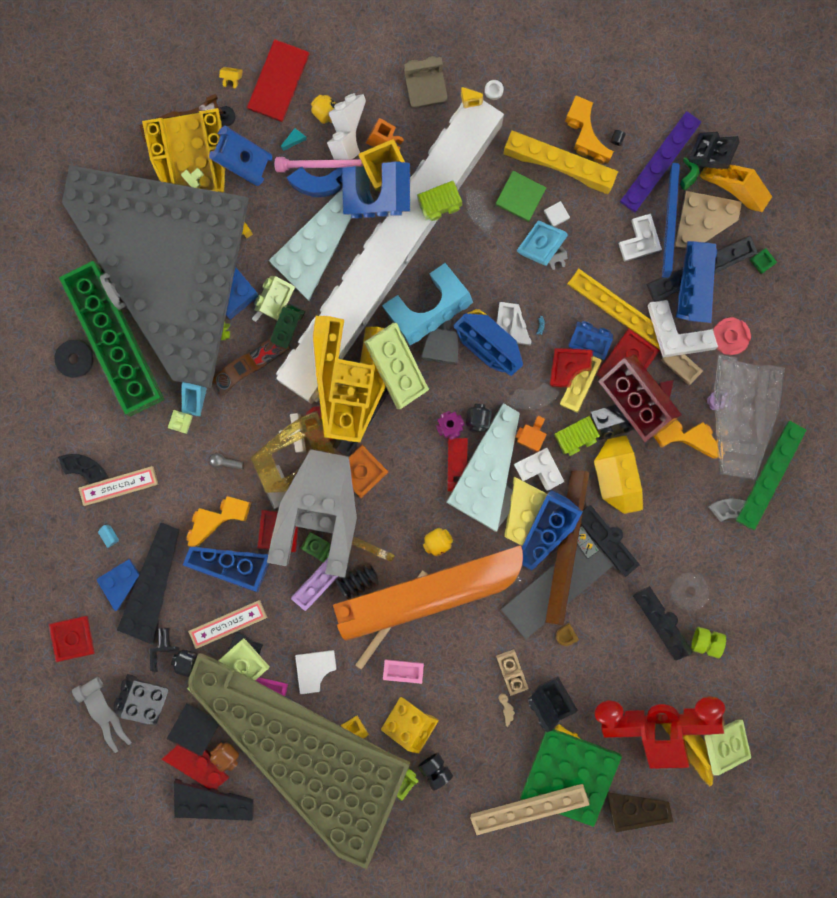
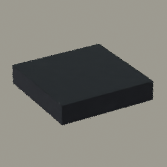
[167,703,219,757]

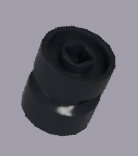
[418,752,453,791]

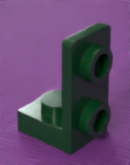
[270,304,305,348]

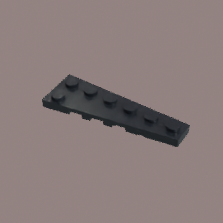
[117,522,180,644]

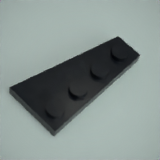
[174,779,254,821]

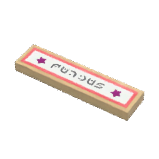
[79,466,158,506]
[188,600,268,649]

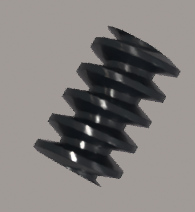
[335,562,379,599]

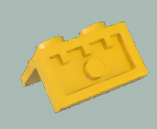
[381,697,439,754]

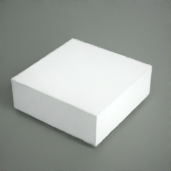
[544,201,570,227]

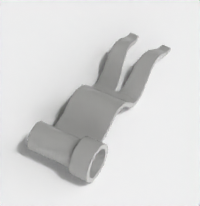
[72,677,132,753]

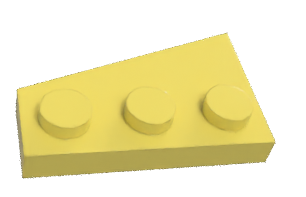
[504,477,547,546]

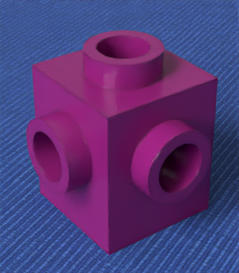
[436,411,465,440]

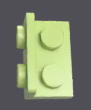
[254,276,295,321]

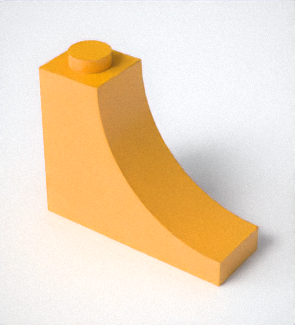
[699,164,772,212]

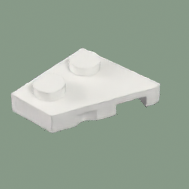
[497,302,531,345]

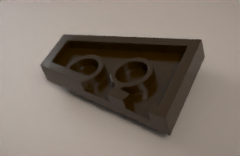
[607,792,673,832]

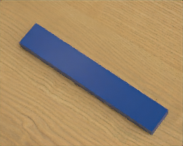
[662,163,680,278]

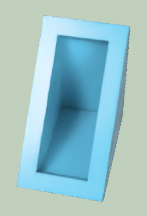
[182,382,207,416]

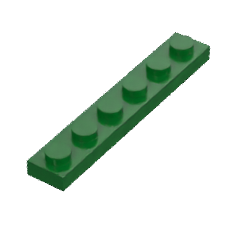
[736,421,806,530]

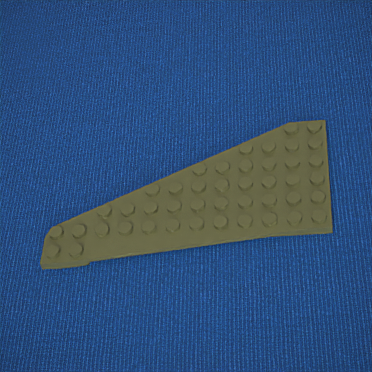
[188,653,410,869]

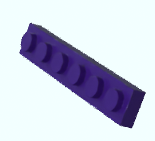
[620,111,701,213]

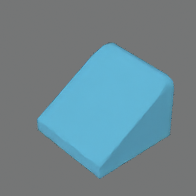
[98,525,119,548]

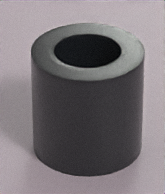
[610,130,626,146]

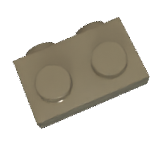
[404,56,447,108]

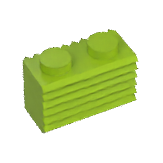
[417,180,462,221]
[554,416,600,456]

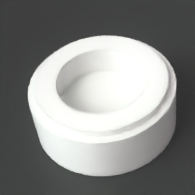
[485,80,504,100]

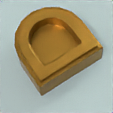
[556,623,579,646]

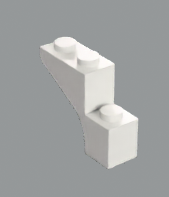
[327,93,366,160]

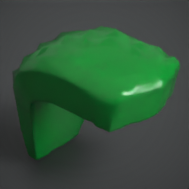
[680,157,699,191]

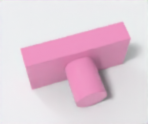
[383,659,424,684]

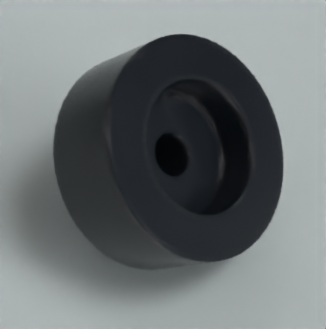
[220,106,236,126]

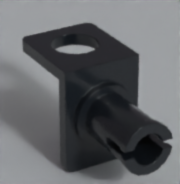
[149,628,179,672]

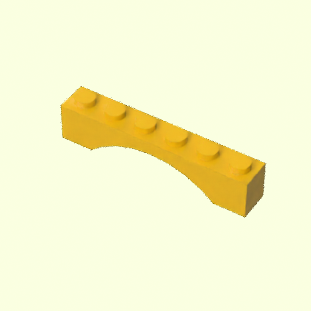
[503,130,618,194]

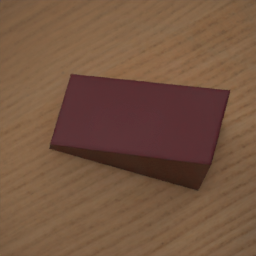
[658,380,674,399]

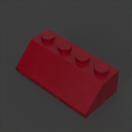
[598,355,682,442]

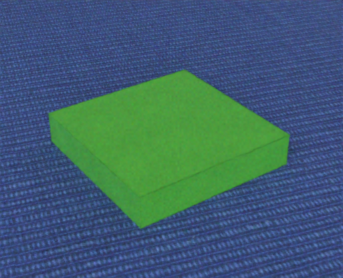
[496,171,546,222]

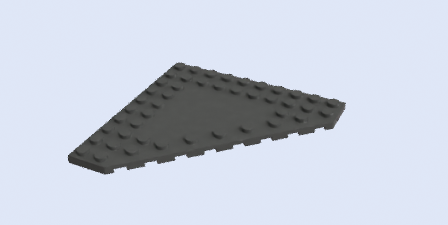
[62,165,249,388]

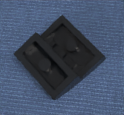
[688,131,740,169]

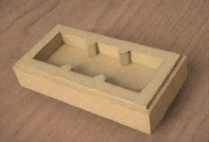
[661,354,703,385]

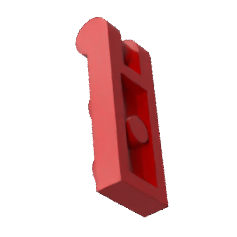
[447,438,468,492]

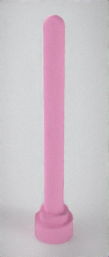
[275,157,363,172]

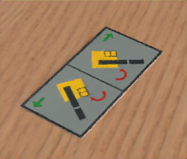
[577,526,600,559]

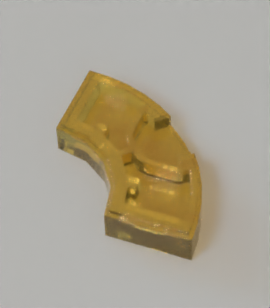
[352,536,395,562]

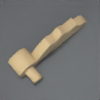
[499,693,515,727]

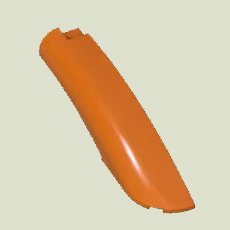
[333,545,523,641]

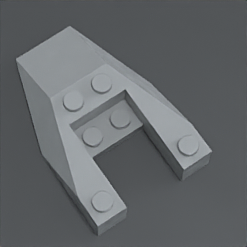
[267,449,357,578]

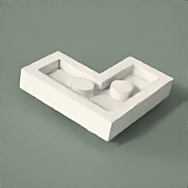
[619,214,662,262]
[514,448,564,491]

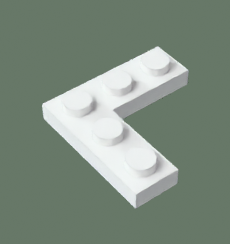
[647,300,718,358]

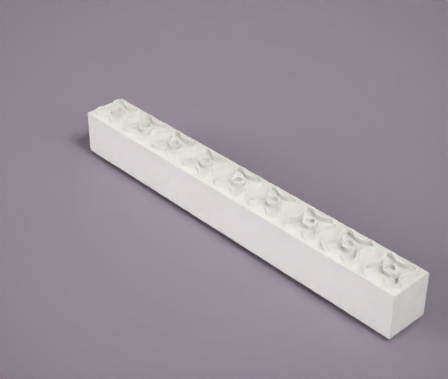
[276,100,504,404]

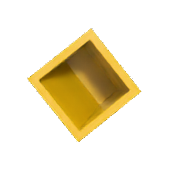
[358,139,405,192]

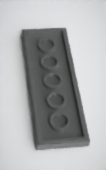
[501,535,614,639]

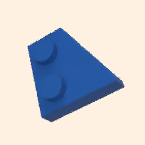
[96,559,139,611]

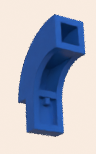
[287,167,343,197]

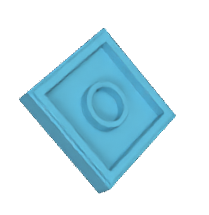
[517,221,568,266]

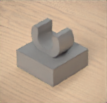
[549,246,568,270]

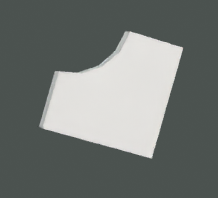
[295,650,336,694]

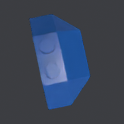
[453,314,523,376]

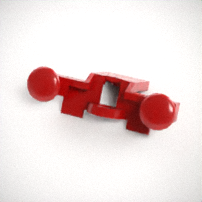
[594,696,725,769]

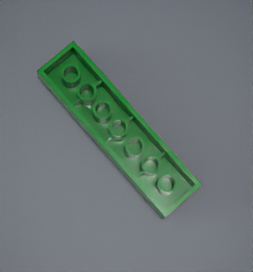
[59,261,165,417]

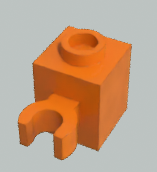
[366,118,404,150]
[515,416,547,452]

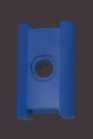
[209,126,272,186]

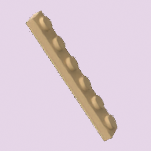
[470,784,589,835]

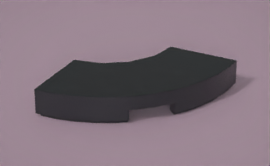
[58,454,108,484]

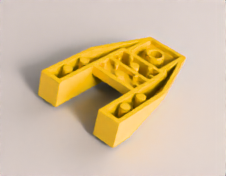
[313,316,385,442]

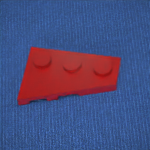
[161,745,229,790]

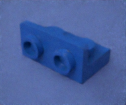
[568,321,613,360]

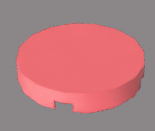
[713,317,751,356]

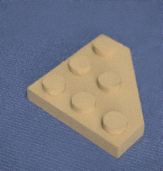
[675,191,742,249]

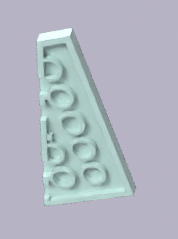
[269,188,351,301]
[446,403,520,532]

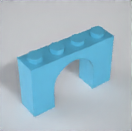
[382,263,473,345]

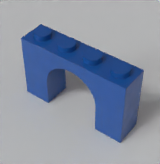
[342,162,410,219]

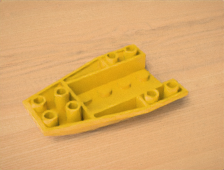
[142,108,225,193]

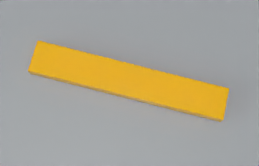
[567,269,660,350]

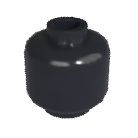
[466,404,492,432]
[171,649,199,677]

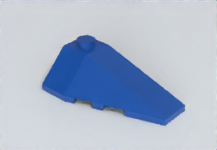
[522,490,583,570]

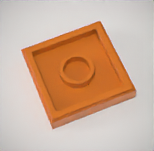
[349,445,388,498]

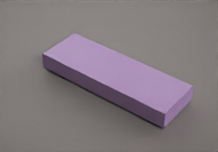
[291,558,338,611]

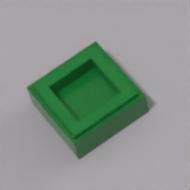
[750,248,777,274]

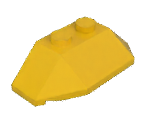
[594,435,643,514]
[661,723,714,787]

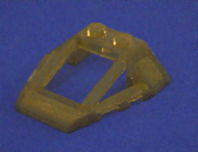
[251,411,335,493]

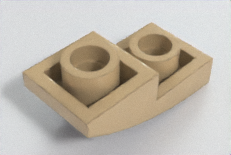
[496,649,528,696]

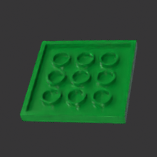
[520,729,622,827]

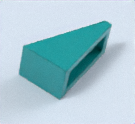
[281,128,307,151]

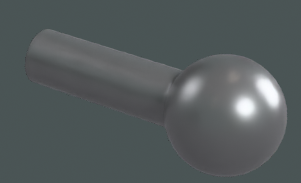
[210,453,245,470]

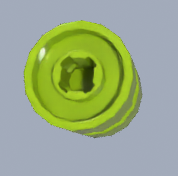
[691,627,726,659]

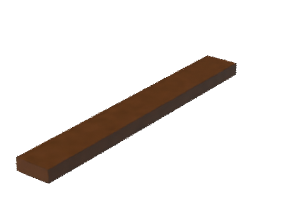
[545,471,589,626]

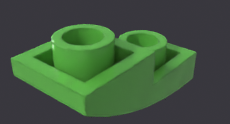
[301,532,331,562]

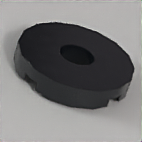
[54,340,93,378]

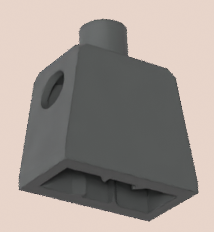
[422,320,458,365]

